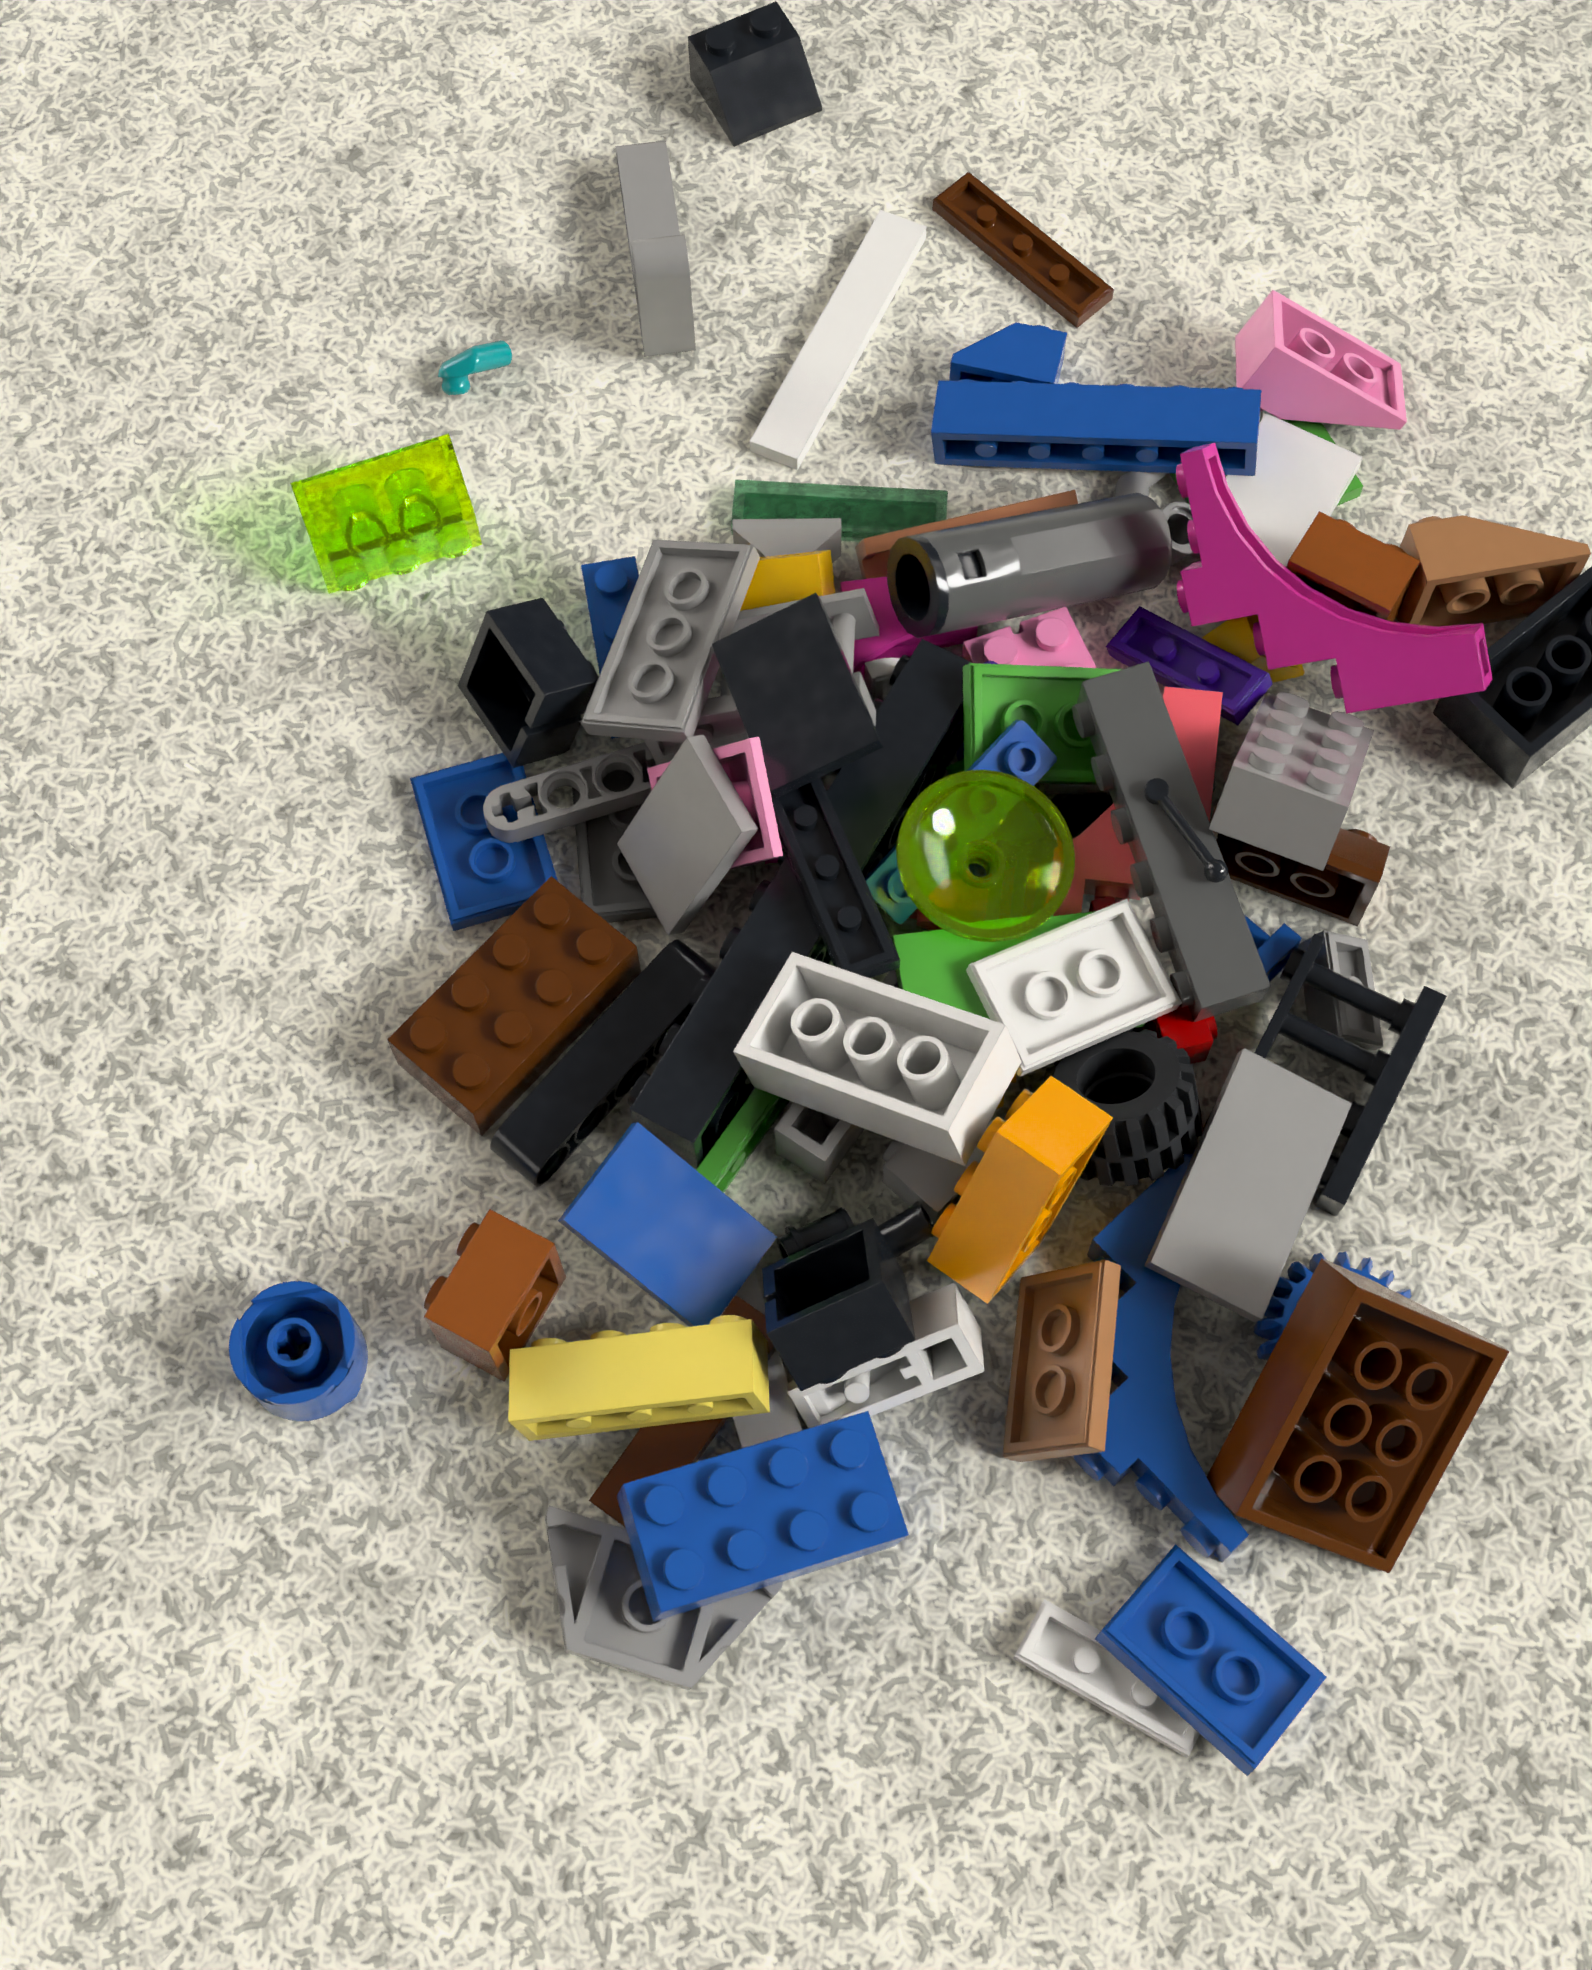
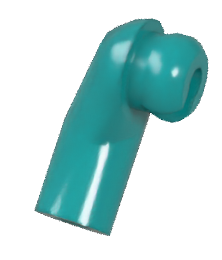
[438,340,512,395]

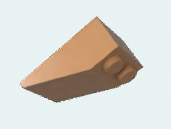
[1397,515,1591,627]

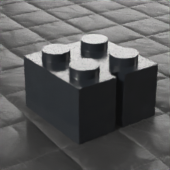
[458,598,599,768]
[762,1218,916,1391]

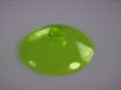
[896,770,1075,942]

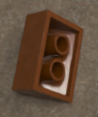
[1209,799,1390,926]

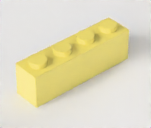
[508,1315,770,1441]

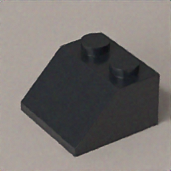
[688,1,822,147]

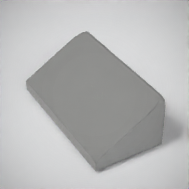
[1298,930,1383,1049]

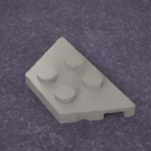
[545,1505,784,1690]

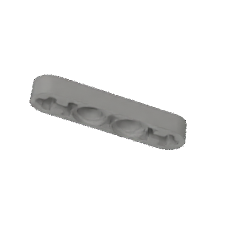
[483,742,660,843]

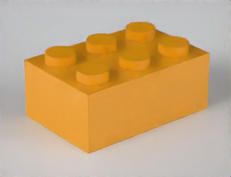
[927,1076,1113,1304]

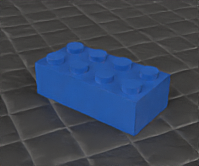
[617,1411,909,1622]

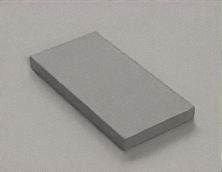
[581,540,760,743]
[1145,1048,1352,1323]

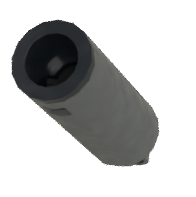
[887,493,1193,638]

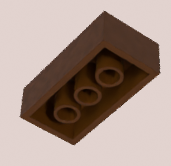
[387,876,641,1136]

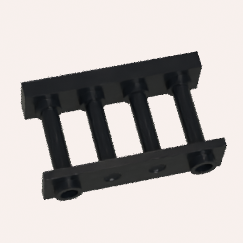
[1202,933,1447,1217]

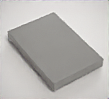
[617,735,758,935]

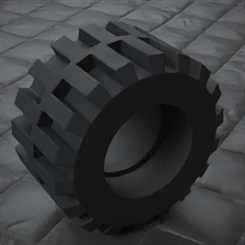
[1043,1029,1203,1186]

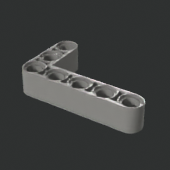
[616,141,696,357]

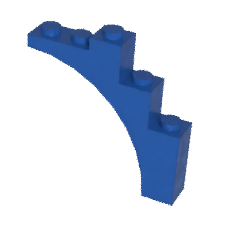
[1073,1150,1249,1563]

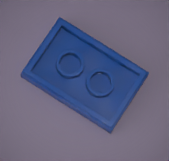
[410,753,558,931]
[558,1122,777,1327]
[1095,1544,1327,1776]

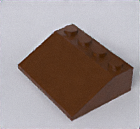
[1206,1258,1510,1574]

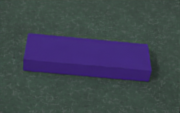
[1106,606,1273,726]

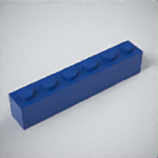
[931,379,1261,476]

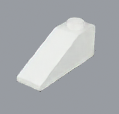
[787,1282,984,1428]

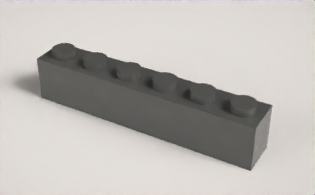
[1072,661,1271,1022]

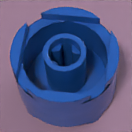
[229,1281,368,1421]

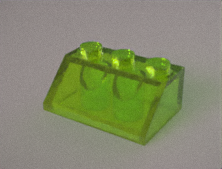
[290,433,482,594]

